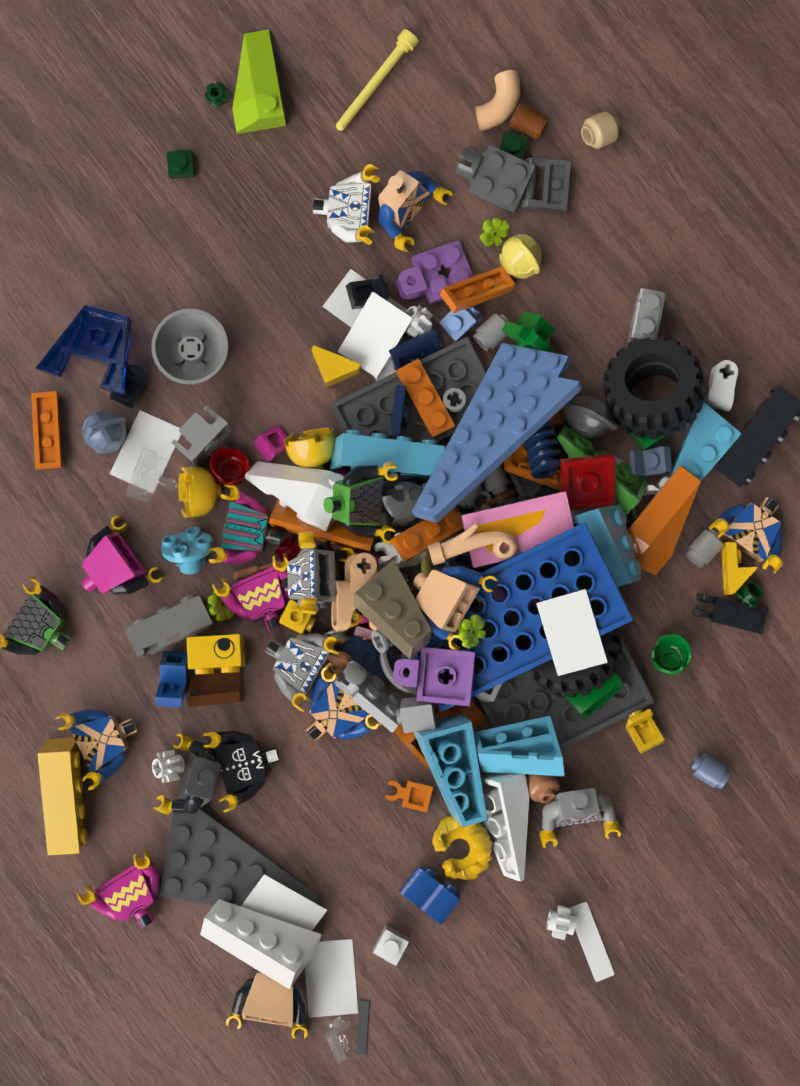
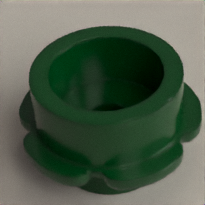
[204,82,229,107]

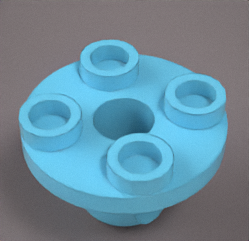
[161,527,214,574]

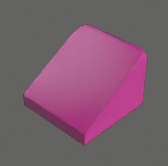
[254,425,287,463]

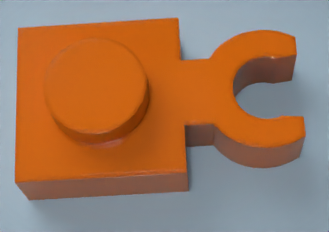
[385,780,433,813]

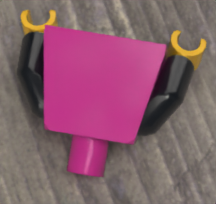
[81,516,164,595]

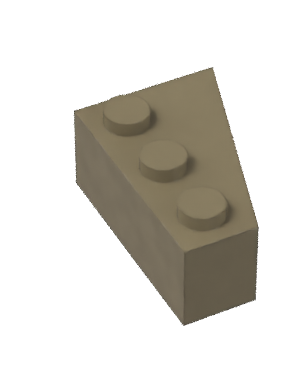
[354,559,432,660]

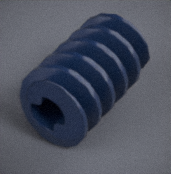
[524,421,561,479]

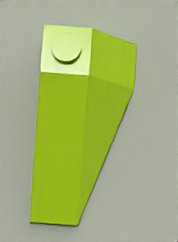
[232,29,286,134]

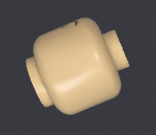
[581,111,620,149]

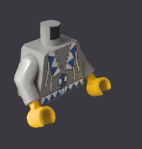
[282,532,336,614]
[265,633,343,712]
[539,788,621,848]

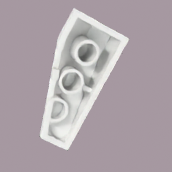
[245,461,344,531]
[480,772,529,881]

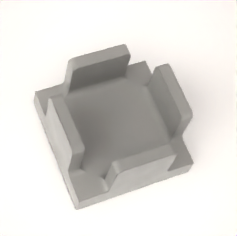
[171,405,233,467]

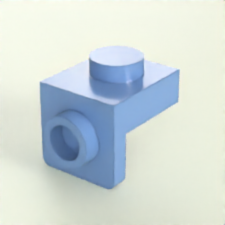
[439,305,484,341]

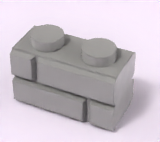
[627,288,666,344]

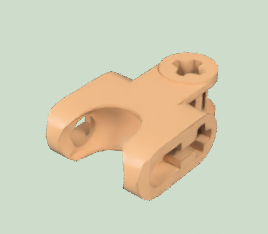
[331,553,379,631]

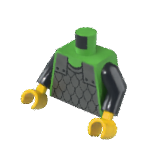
[323,461,398,543]
[0,576,72,655]

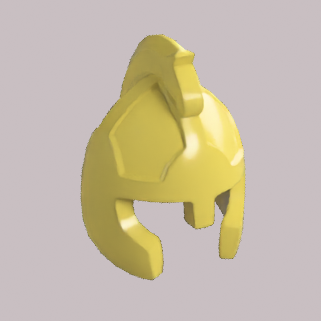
[499,234,542,279]

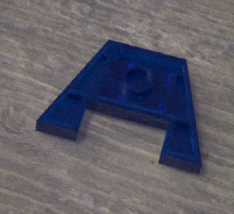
[36,305,132,396]

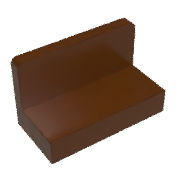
[187,672,243,707]

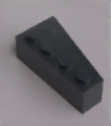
[714,385,800,487]

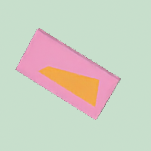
[461,491,574,568]

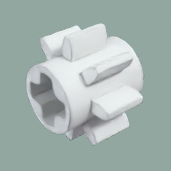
[404,305,433,338]
[152,750,185,783]
[546,905,577,940]

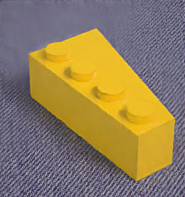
[38,737,87,855]

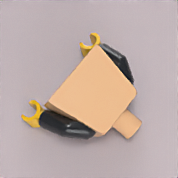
[226,973,307,1039]

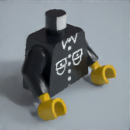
[203,730,280,812]

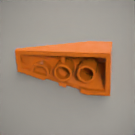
[627,465,701,575]

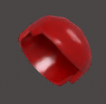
[210,446,250,486]

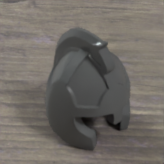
[562,395,617,438]
[382,482,427,528]

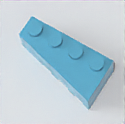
[330,430,445,479]
[414,713,487,827]

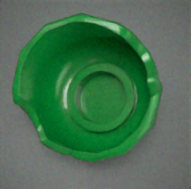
[651,633,692,676]

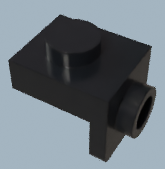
[346,274,389,310]
[110,363,148,409]

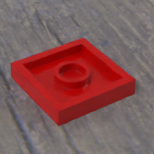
[561,453,615,511]

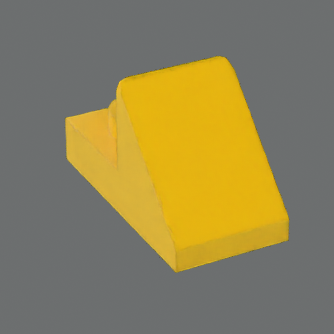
[721,542,758,595]

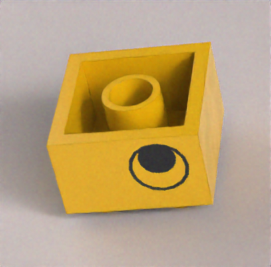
[187,634,246,675]

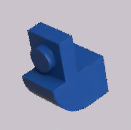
[155,651,190,708]

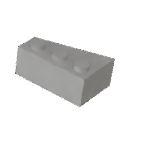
[124,594,215,658]

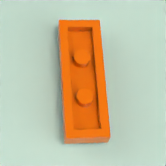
[440,266,516,313]
[396,359,455,439]
[31,391,63,470]
[390,506,464,563]

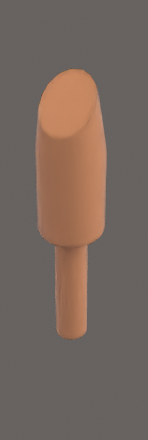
[481,488,517,508]
[233,561,280,580]

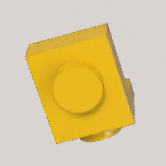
[279,600,317,634]
[625,709,665,754]

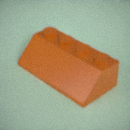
[269,499,379,553]

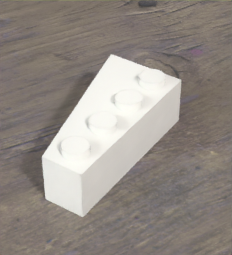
[200,899,322,990]

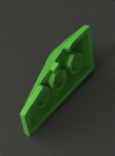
[557,426,648,515]

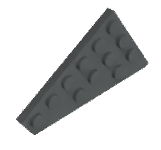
[159,794,318,906]

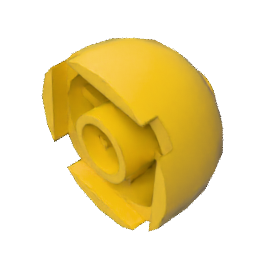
[284,427,336,469]
[178,466,221,518]

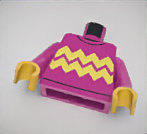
[212,553,290,631]
[77,849,160,928]

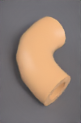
[475,70,521,132]

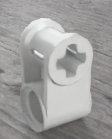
[703,360,738,412]

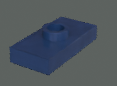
[388,329,442,370]
[389,385,409,440]
[341,634,386,681]

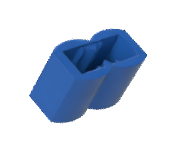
[399,865,461,925]

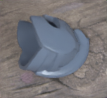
[82,411,127,454]

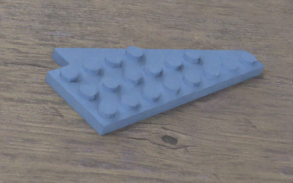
[412,343,582,523]

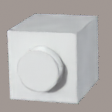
[373,925,409,966]

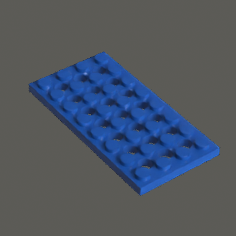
[414,522,634,712]

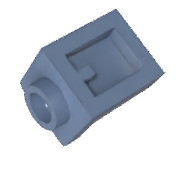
[630,446,672,477]

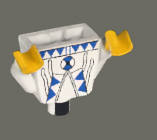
[313,164,380,245]

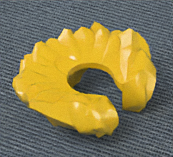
[432,816,493,880]

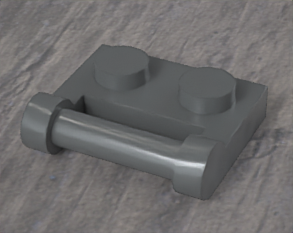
[521,158,571,213]

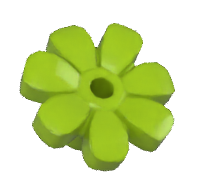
[480,217,510,247]
[207,591,234,622]
[457,614,486,649]

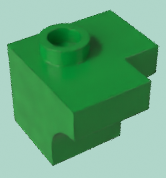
[502,311,555,352]

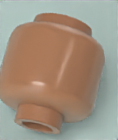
[525,774,560,803]

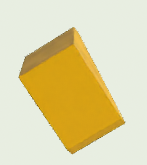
[312,345,361,387]

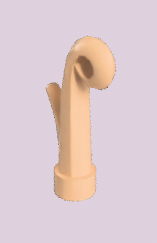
[428,523,517,566]

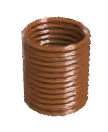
[509,102,550,141]

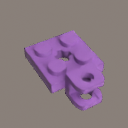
[396,240,473,305]
[393,647,476,706]

